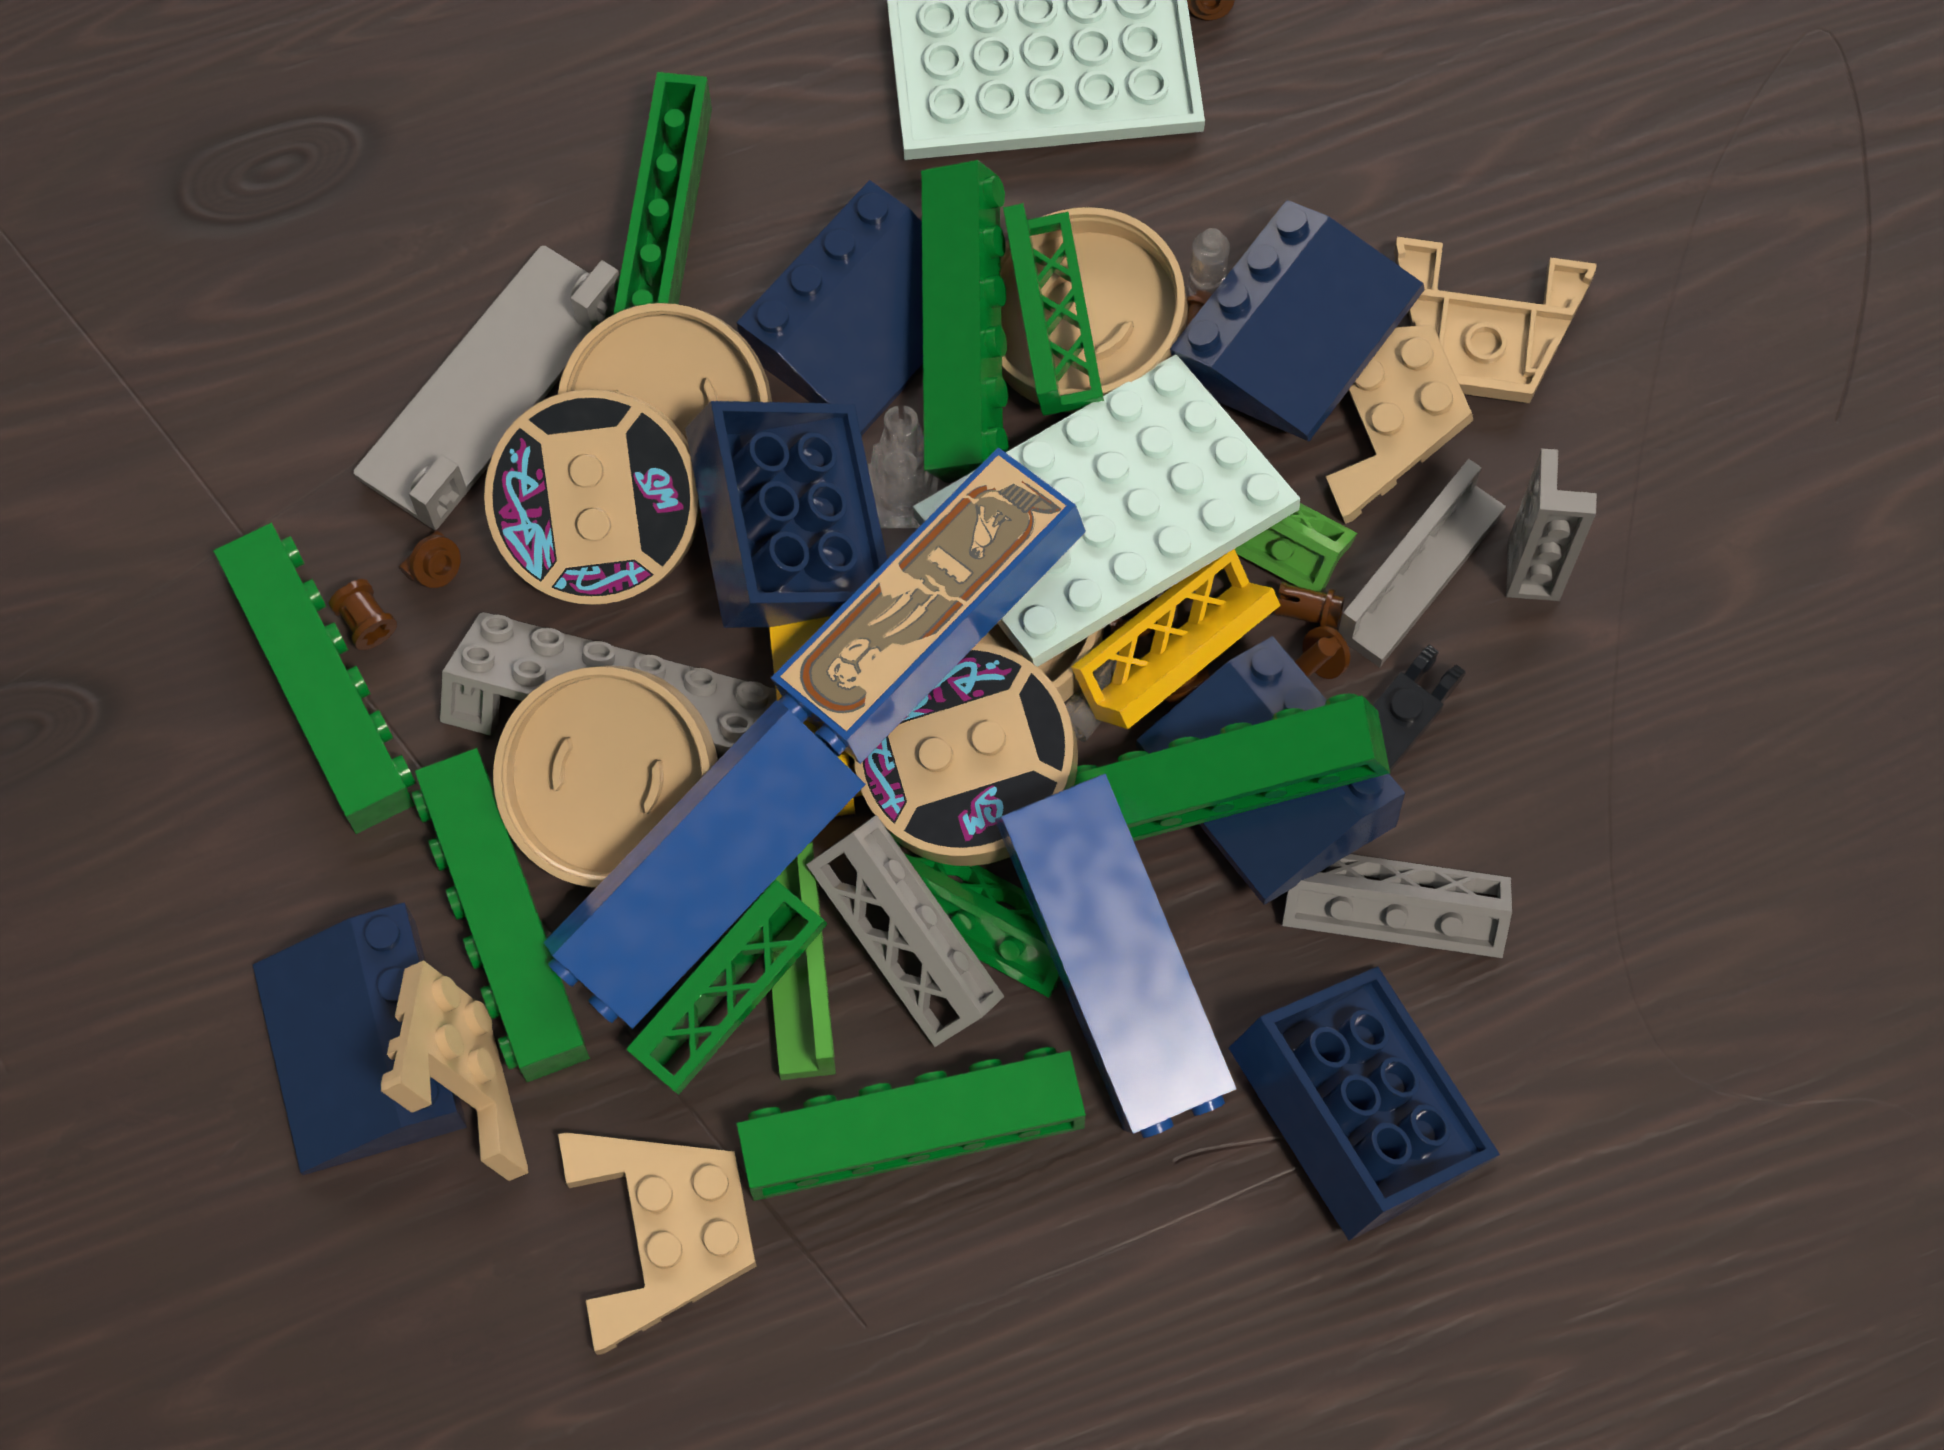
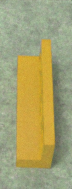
[1071,549,1281,729]

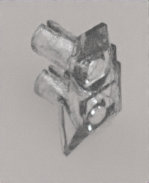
[867,406,938,528]

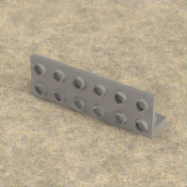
[354,246,620,530]
[440,612,777,760]

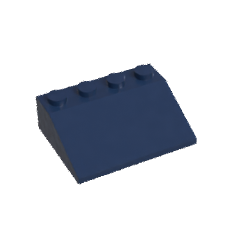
[736,180,923,436]
[1170,200,1425,441]
[685,401,887,628]
[1136,636,1405,905]
[253,902,467,1175]
[1228,967,1500,1241]

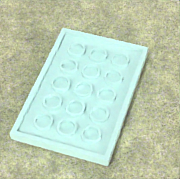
[887,0,1205,160]
[913,355,1300,667]

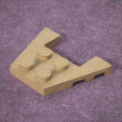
[1394,237,1596,403]
[1326,324,1473,524]
[381,960,528,1181]
[558,1133,756,1355]

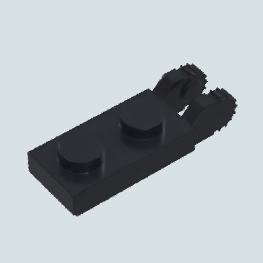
[1373,644,1466,772]

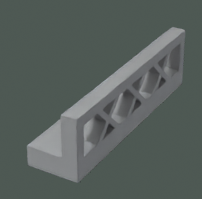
[1506,448,1597,601]
[1338,459,1506,668]
[806,815,1005,1047]
[1282,854,1512,958]

